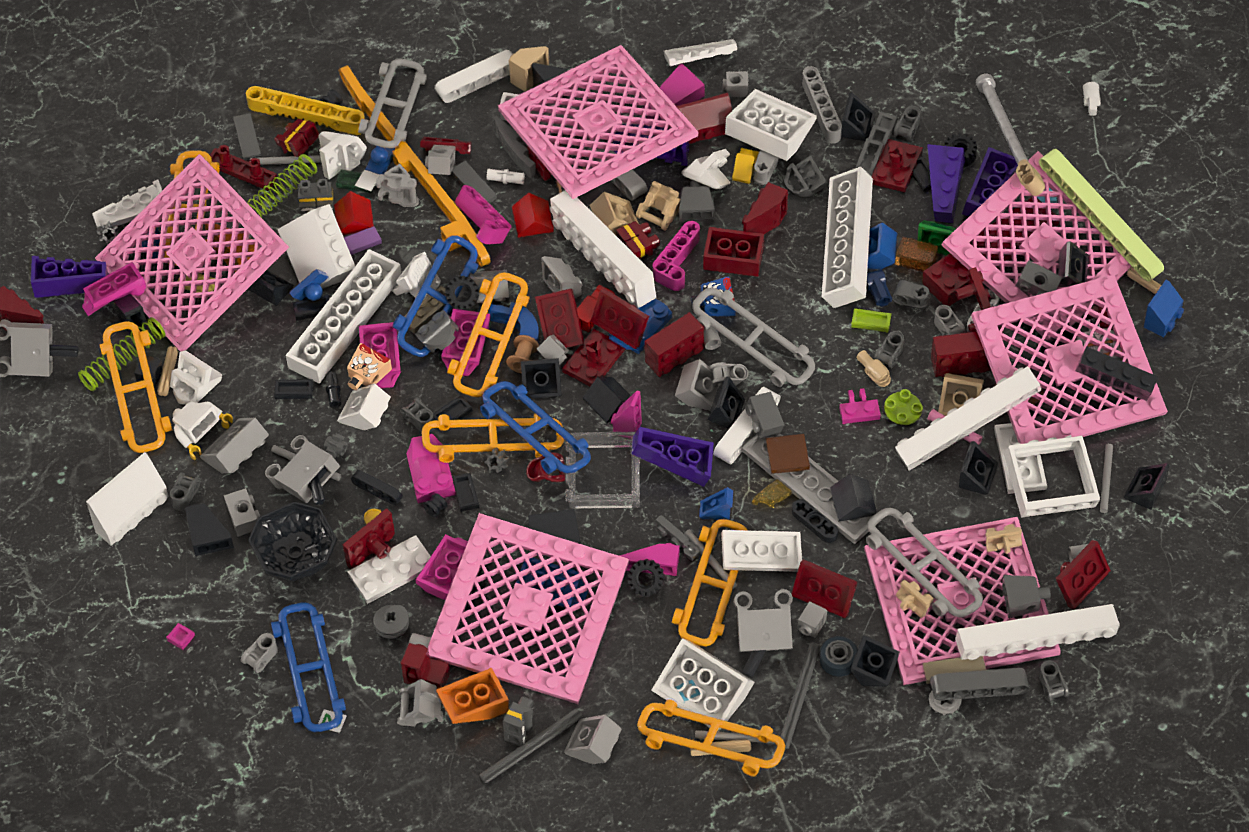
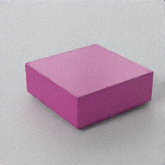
[166,623,195,650]

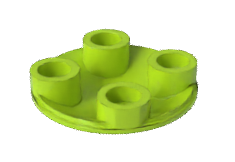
[884,389,923,425]

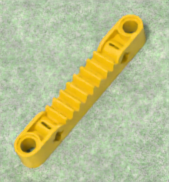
[246,86,365,135]

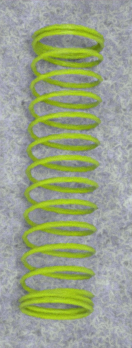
[248,154,317,218]
[78,317,166,391]

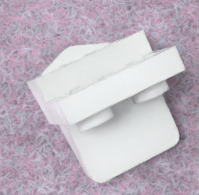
[319,131,367,179]
[682,149,730,189]
[392,252,441,300]
[170,350,222,405]

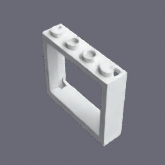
[1004,435,1100,517]

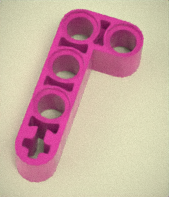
[455,185,511,244]
[653,221,700,291]

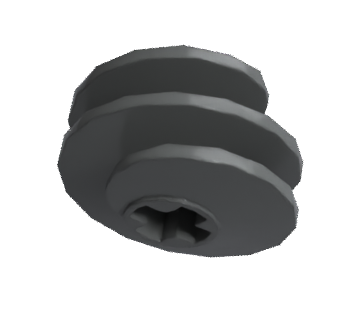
[373,605,409,639]

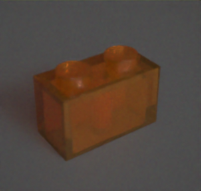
[895,237,938,272]

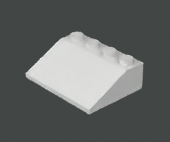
[725,89,817,161]
[278,204,355,288]
[86,452,169,546]
[651,638,755,732]

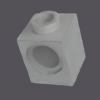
[723,71,748,97]
[537,335,569,365]
[798,601,827,638]

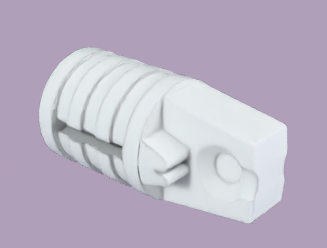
[1083,82,1101,115]

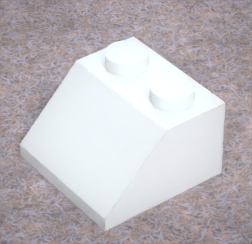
[337,383,391,431]

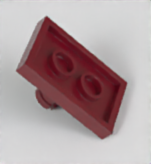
[871,139,923,192]
[591,288,649,349]
[535,289,585,348]
[563,329,625,386]
[342,508,395,569]
[1055,540,1111,609]
[792,559,857,618]

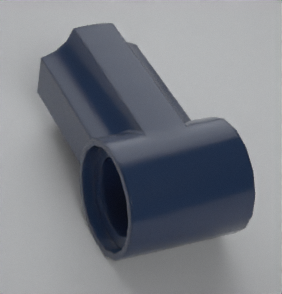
[866,269,892,307]

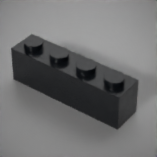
[1075,346,1158,401]

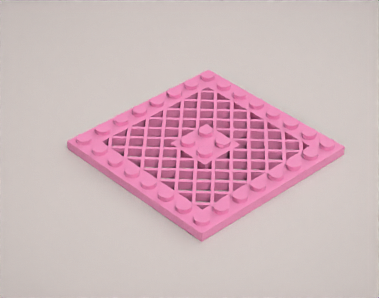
[498,45,698,199]
[942,151,1132,340]
[95,154,289,352]
[971,275,1168,444]
[428,513,629,704]
[864,517,1061,685]

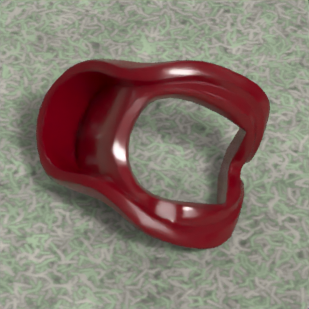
[526,452,565,482]

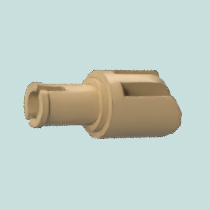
[857,350,891,387]

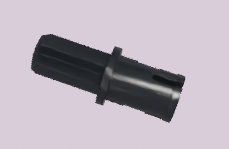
[326,371,342,408]

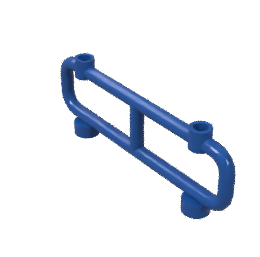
[392,235,479,357]
[480,381,591,474]
[271,603,346,732]

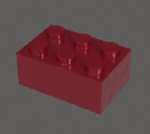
[703,227,764,277]
[645,312,704,377]
[931,332,991,377]

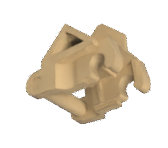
[636,181,681,231]

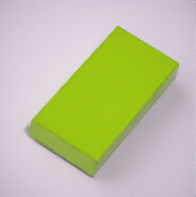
[851,308,891,332]

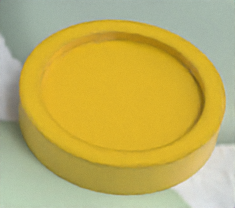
[364,509,381,524]

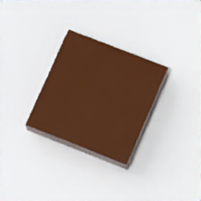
[766,434,810,474]

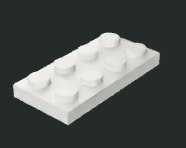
[994,423,1047,494]
[721,530,802,572]
[347,535,431,604]

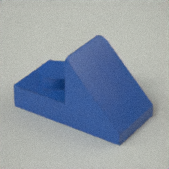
[699,487,733,520]

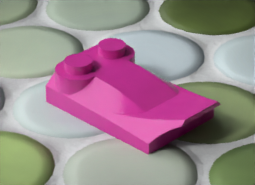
[82,262,146,316]
[441,309,490,376]
[359,322,401,388]
[406,434,456,503]
[416,534,468,600]

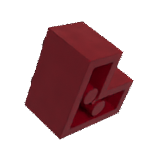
[401,643,450,689]

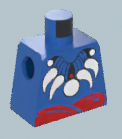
[691,277,735,316]

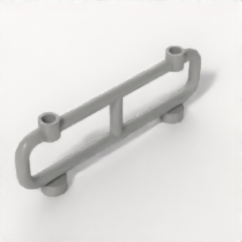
[358,59,427,148]
[692,288,815,387]
[866,508,983,618]

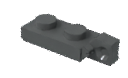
[656,515,700,561]

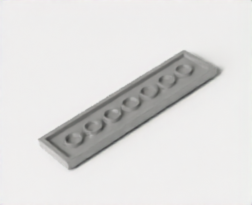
[742,434,881,544]

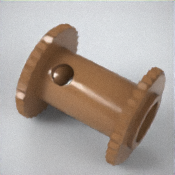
[506,335,539,373]

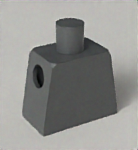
[679,180,714,222]
[1002,575,1051,618]

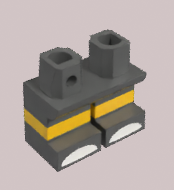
[298,179,334,212]
[503,697,534,746]

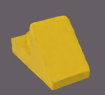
[732,148,759,184]

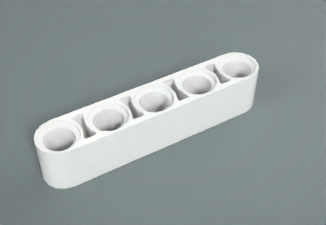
[435,50,512,103]
[713,387,781,464]

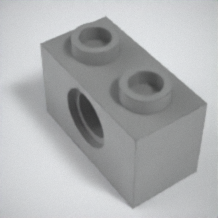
[425,145,455,175]
[224,488,260,537]

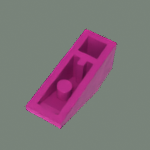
[611,391,642,438]
[620,543,680,576]

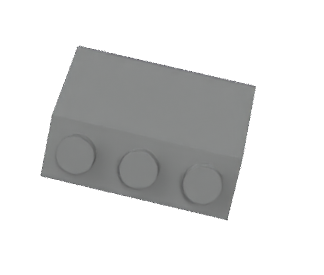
[200,418,269,474]

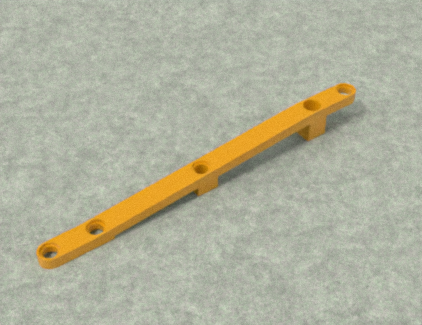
[339,66,491,267]

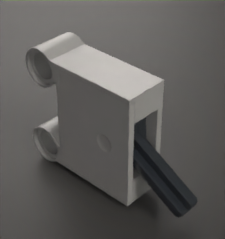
[265,435,340,505]
[734,589,793,677]

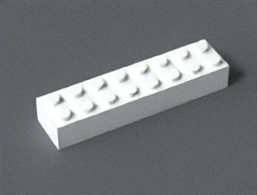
[822,167,873,308]
[550,190,656,308]
[286,249,401,384]

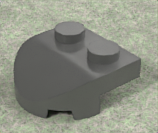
[784,155,829,197]
[415,310,459,353]

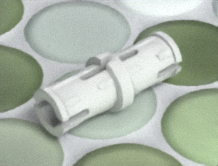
[487,168,525,185]

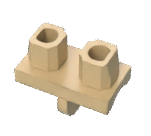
[986,524,1022,554]
[895,580,934,618]

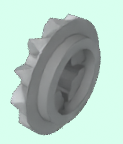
[929,691,961,715]

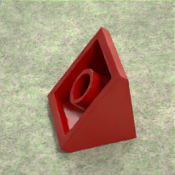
[334,191,374,235]
[512,193,554,237]

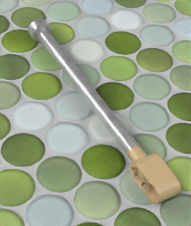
[976,74,1045,196]

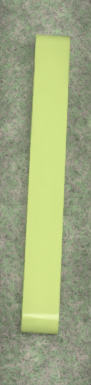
[1039,149,1164,281]

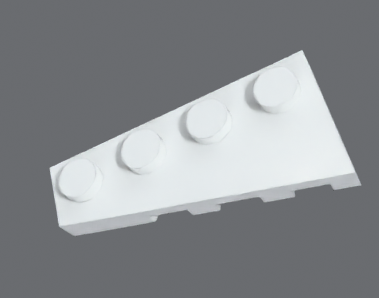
[664,39,737,66]
[92,179,162,230]

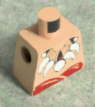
[347,343,392,390]

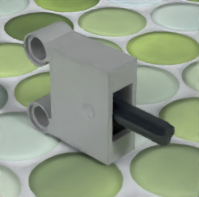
[0,319,79,377]

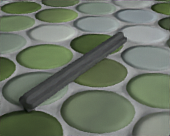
[780,642,820,749]
[480,709,583,783]

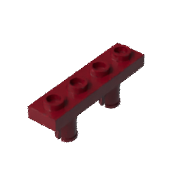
[210,145,277,191]
[955,267,1004,334]

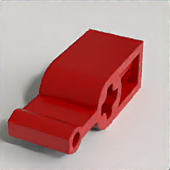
[577,285,615,332]

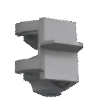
[376,164,419,207]
[397,679,443,726]

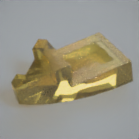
[751,479,792,508]

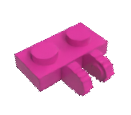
[839,388,881,424]

